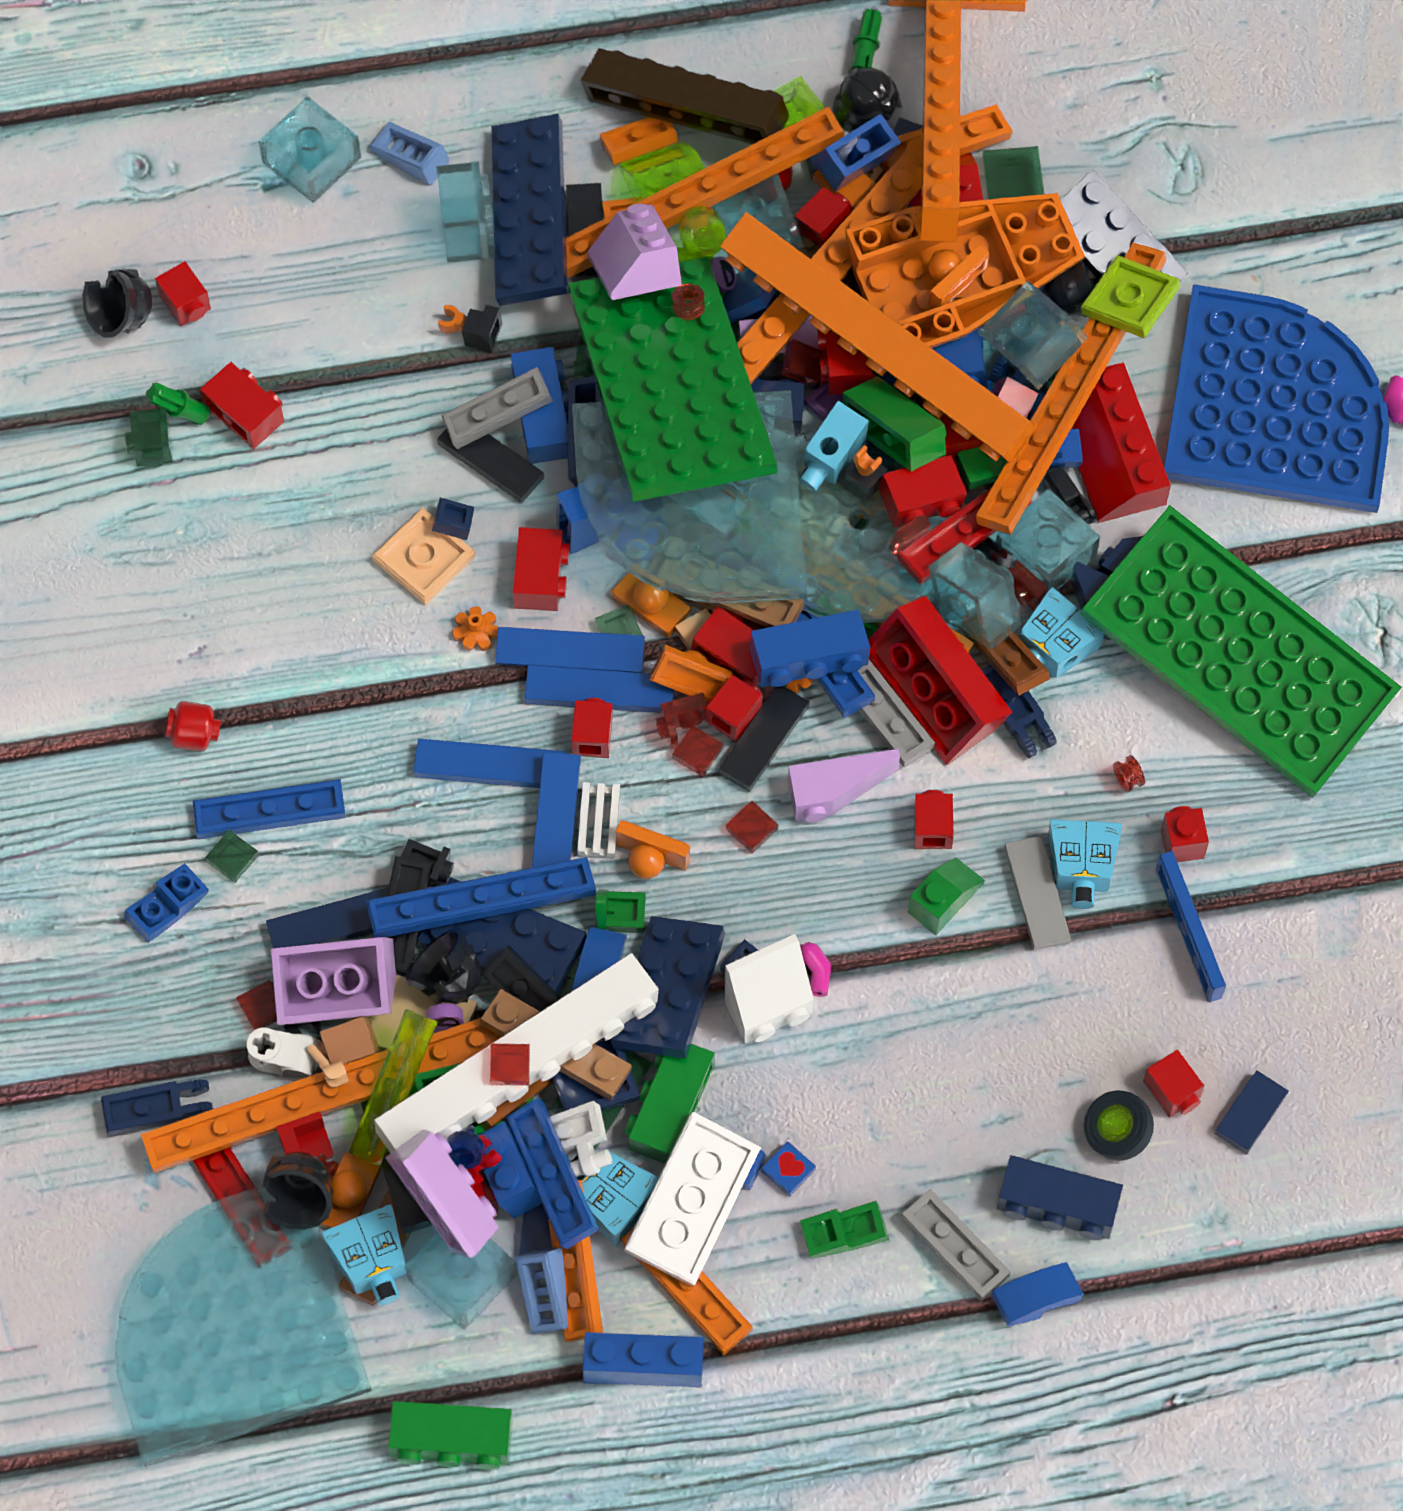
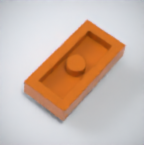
[599,117,678,165]

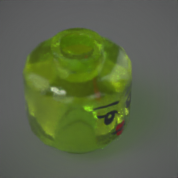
[678,206,727,258]

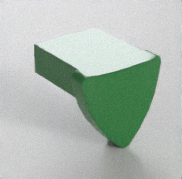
[596,889,646,933]

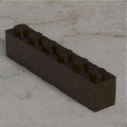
[580,48,790,144]

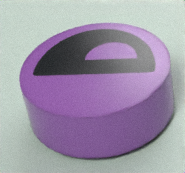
[709,256,737,294]
[425,1003,464,1033]

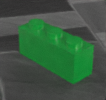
[843,376,946,471]
[625,1044,715,1164]
[388,1401,513,1470]

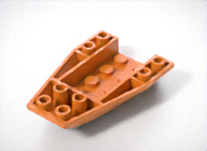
[845,193,1085,348]

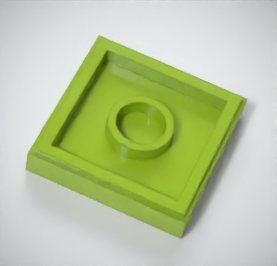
[1081,255,1181,339]

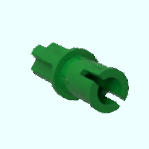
[849,9,882,71]
[146,383,210,425]

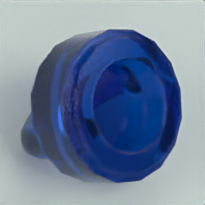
[446,1125,484,1169]

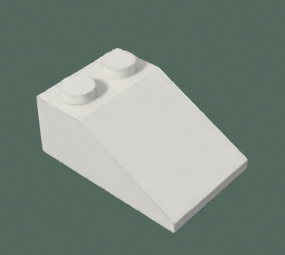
[725,934,814,1043]

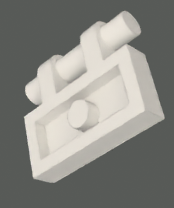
[550,1101,612,1177]

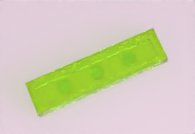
[349,1009,438,1166]

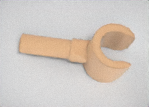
[307,1044,349,1088]

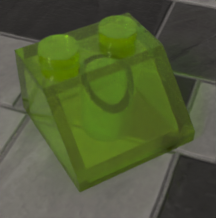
[619,141,705,202]

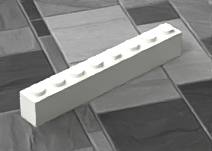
[375,953,658,1153]

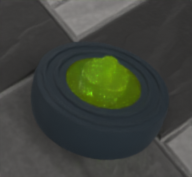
[1084,1090,1154,1161]

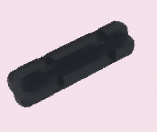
[971,537,1016,572]

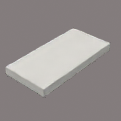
[623,1112,761,1287]

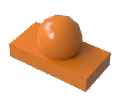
[927,244,990,309]
[611,566,691,638]
[650,645,733,704]
[616,820,690,880]
[319,1152,381,1229]

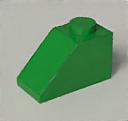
[908,857,985,935]

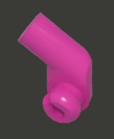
[1383,375,1403,426]
[800,942,831,997]

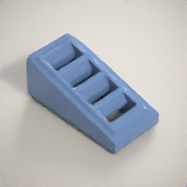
[369,122,449,185]
[515,1247,568,1334]

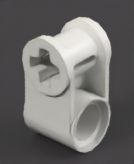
[247,1028,320,1081]

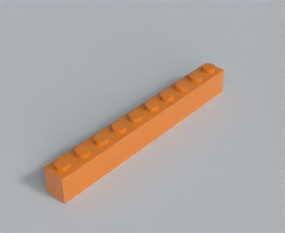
[920,0,961,242]
[720,212,1036,462]

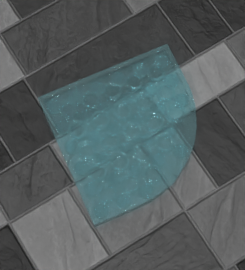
[572,390,807,603]
[115,1185,372,1467]

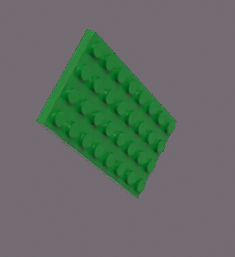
[568,256,777,502]
[1080,505,1402,798]

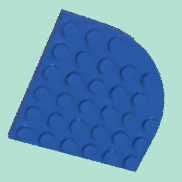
[1164,284,1389,513]

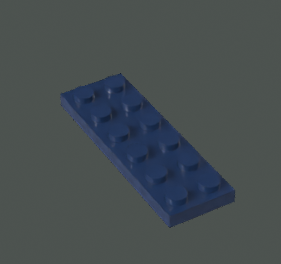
[491,113,568,306]

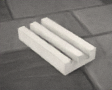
[577,782,620,858]

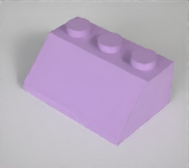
[588,204,682,300]
[271,937,396,1025]
[386,1130,499,1259]

